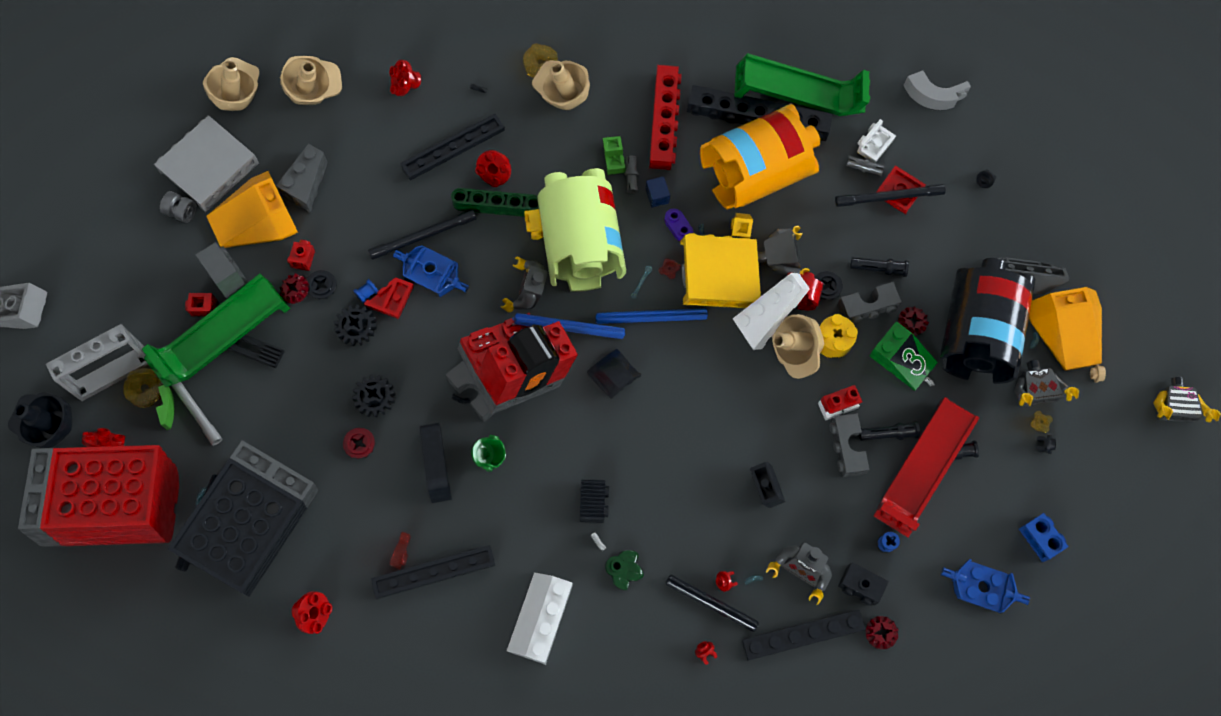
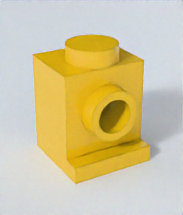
[524,209,543,240]
[731,213,753,238]

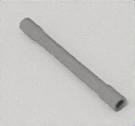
[171,382,222,446]

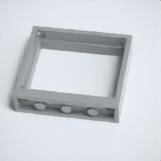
[46,324,149,401]

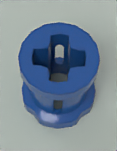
[353,279,378,304]
[878,532,900,553]

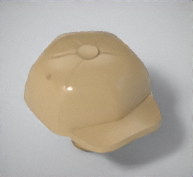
[280,56,342,105]
[203,57,259,111]
[532,60,590,110]
[772,314,824,379]

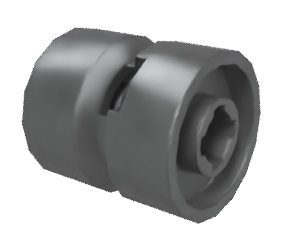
[160,191,197,223]

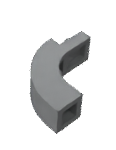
[903,70,971,110]

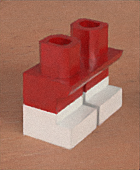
[818,385,862,421]

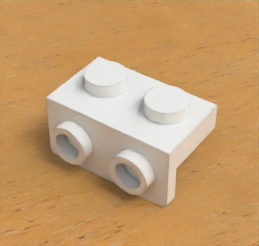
[857,119,896,163]

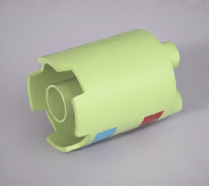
[537,168,626,291]

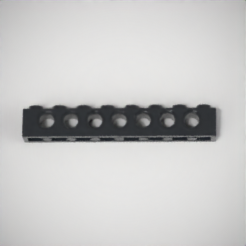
[687,85,833,141]

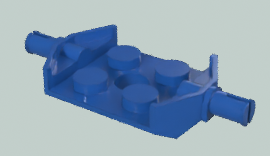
[393,245,469,297]
[941,559,1030,613]

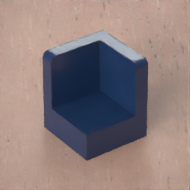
[645,177,670,208]

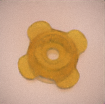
[1031,411,1053,433]

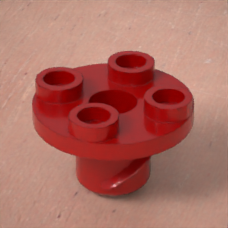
[389,60,421,96]
[475,150,511,187]
[81,428,125,447]
[292,591,333,634]

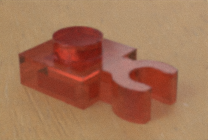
[390,532,411,570]

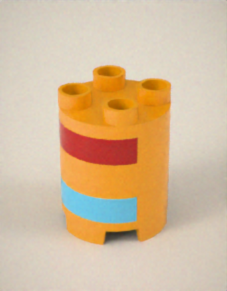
[700,104,820,210]

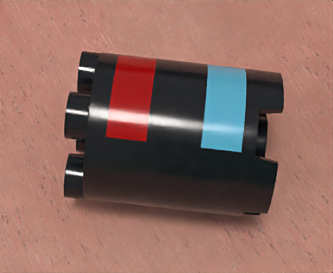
[940,258,1036,384]

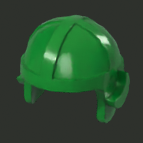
[471,435,506,472]

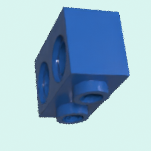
[1019,513,1069,562]

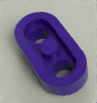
[664,208,693,242]

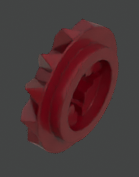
[279,273,309,304]
[898,306,929,336]
[343,428,375,459]
[866,616,899,649]

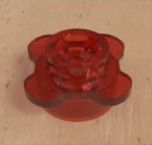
[659,258,681,279]

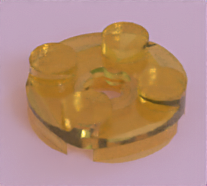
[523,43,558,78]
[123,368,163,408]

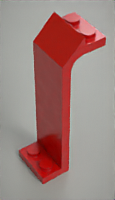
[874,397,980,538]

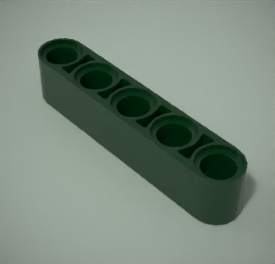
[451,188,539,217]

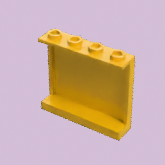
[680,233,761,308]

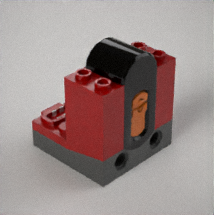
[457,313,578,414]

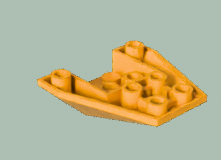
[206,171,298,248]
[1029,287,1102,371]

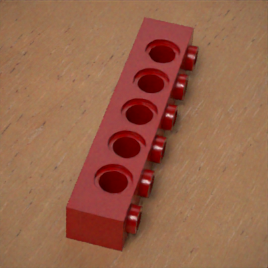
[649,65,681,170]

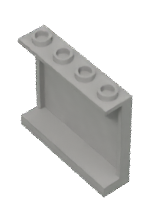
[154,115,259,213]

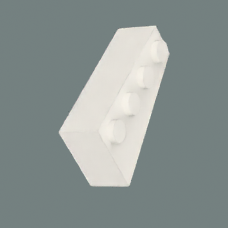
[733,273,810,350]

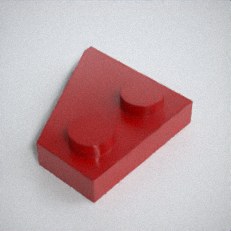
[364,277,414,319]

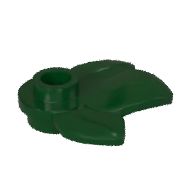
[605,550,644,590]

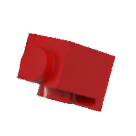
[287,240,315,271]
[185,293,217,316]

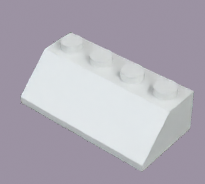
[507,573,573,665]

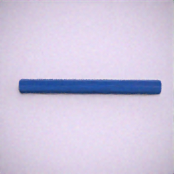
[595,308,708,324]
[514,313,625,339]

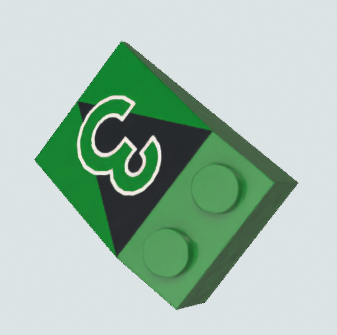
[869,321,938,391]

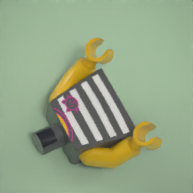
[1153,377,1221,422]

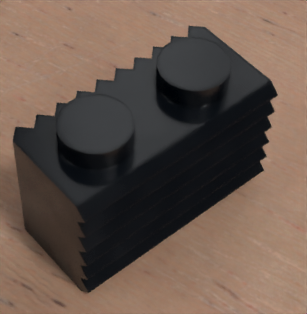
[750,462,785,508]
[580,480,609,523]

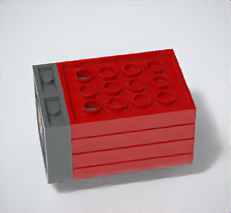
[18,445,179,547]

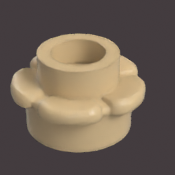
[1090,364,1106,383]

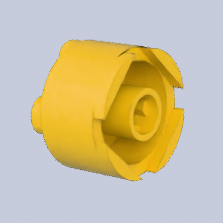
[820,314,858,358]

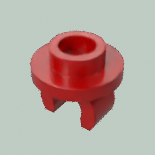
[716,571,738,592]
[695,641,717,665]

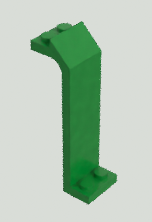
[734,53,870,116]
[142,274,291,387]

